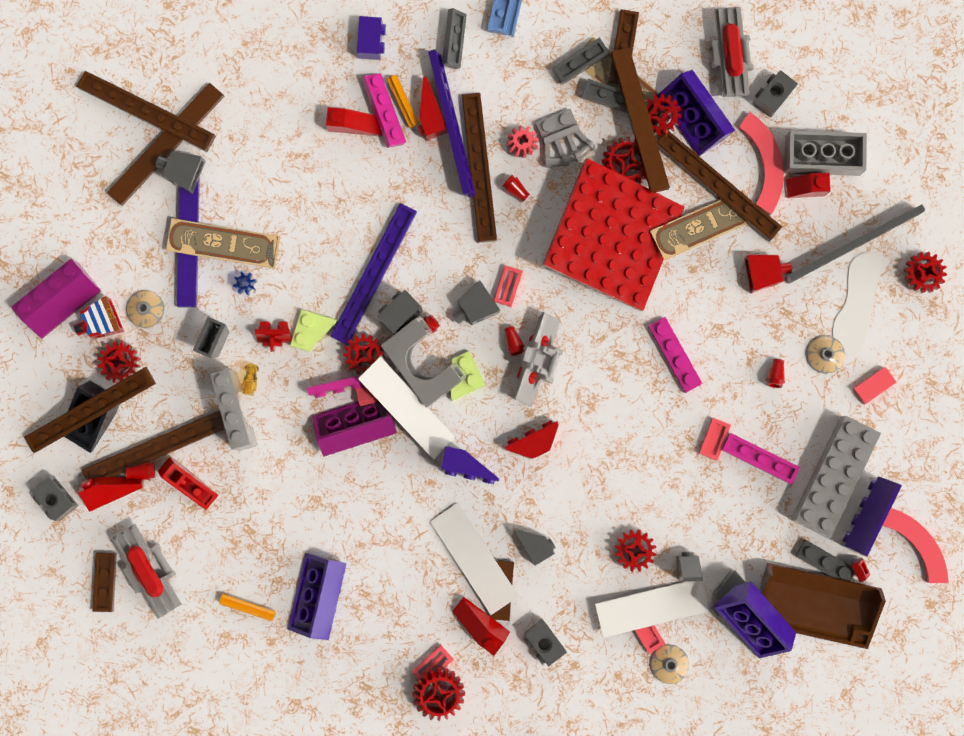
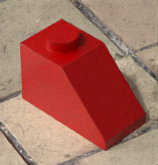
[786,173,831,198]

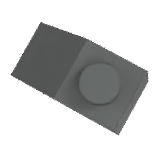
[515,530,556,566]
[676,552,703,582]

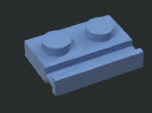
[487,0,522,37]

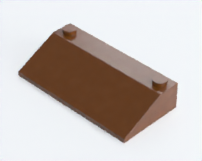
[760,563,886,649]

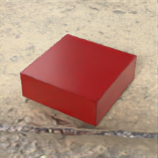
[851,557,870,582]

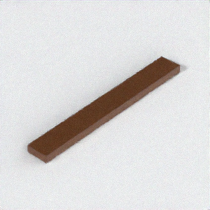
[611,48,670,194]
[76,71,216,152]
[107,83,225,206]
[462,93,497,243]
[657,130,782,242]
[24,367,156,454]
[82,410,225,480]

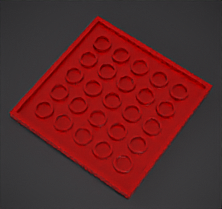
[542,158,684,311]

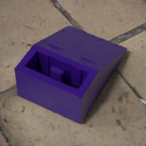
[441,446,499,485]

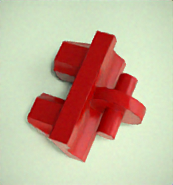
[255,321,292,352]

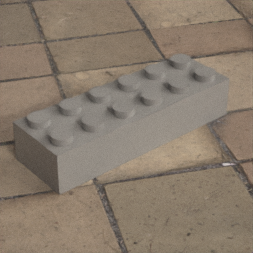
[791,416,881,538]

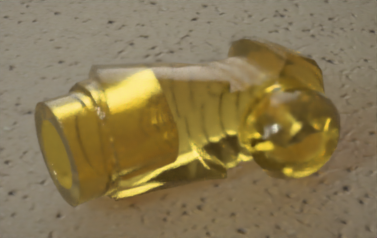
[241,364,259,396]

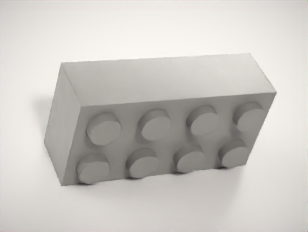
[785,130,867,176]

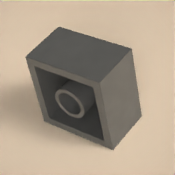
[377,290,423,335]

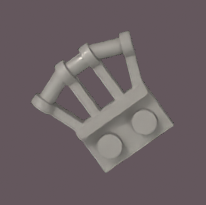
[536,108,596,168]

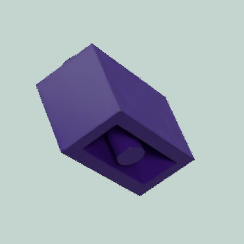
[357,16,386,60]

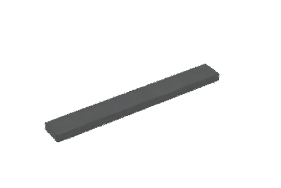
[785,204,925,284]

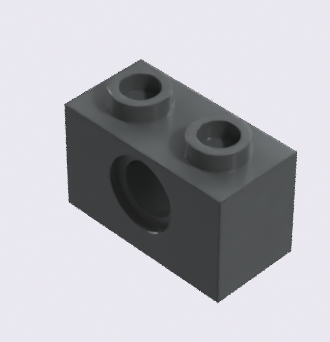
[754,70,798,117]
[30,476,79,521]
[524,619,567,667]

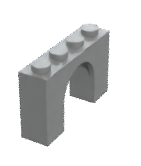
[381,317,466,408]
[210,369,258,451]

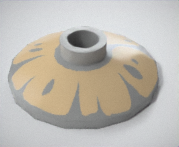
[126,290,164,328]
[807,336,845,374]
[650,645,689,684]

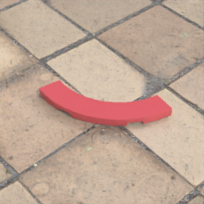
[738,111,784,215]
[883,508,949,583]

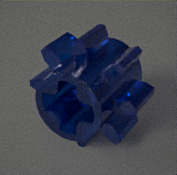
[233,272,257,296]

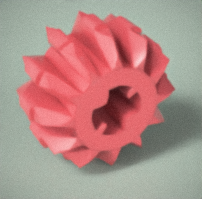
[507,125,539,158]

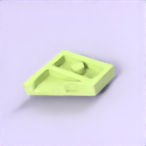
[290,310,337,352]
[451,351,486,401]

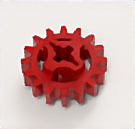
[646,94,682,136]
[903,252,947,294]
[343,334,384,374]
[97,342,141,383]
[614,530,657,572]

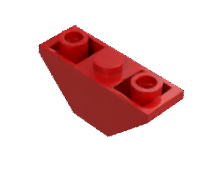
[505,420,559,459]

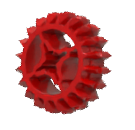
[601,137,646,184]
[412,667,465,721]

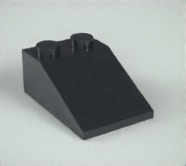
[64,380,119,453]

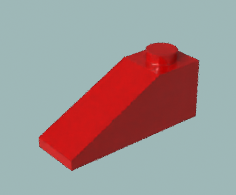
[418,76,448,141]
[326,107,383,137]
[158,456,219,510]
[78,477,144,512]
[452,597,510,656]

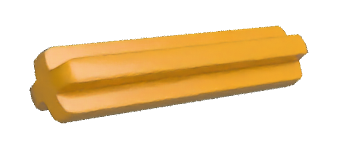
[387,75,419,128]
[219,594,276,621]

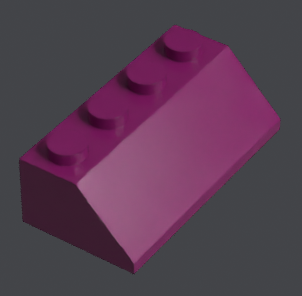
[11,258,101,339]
[312,401,397,457]

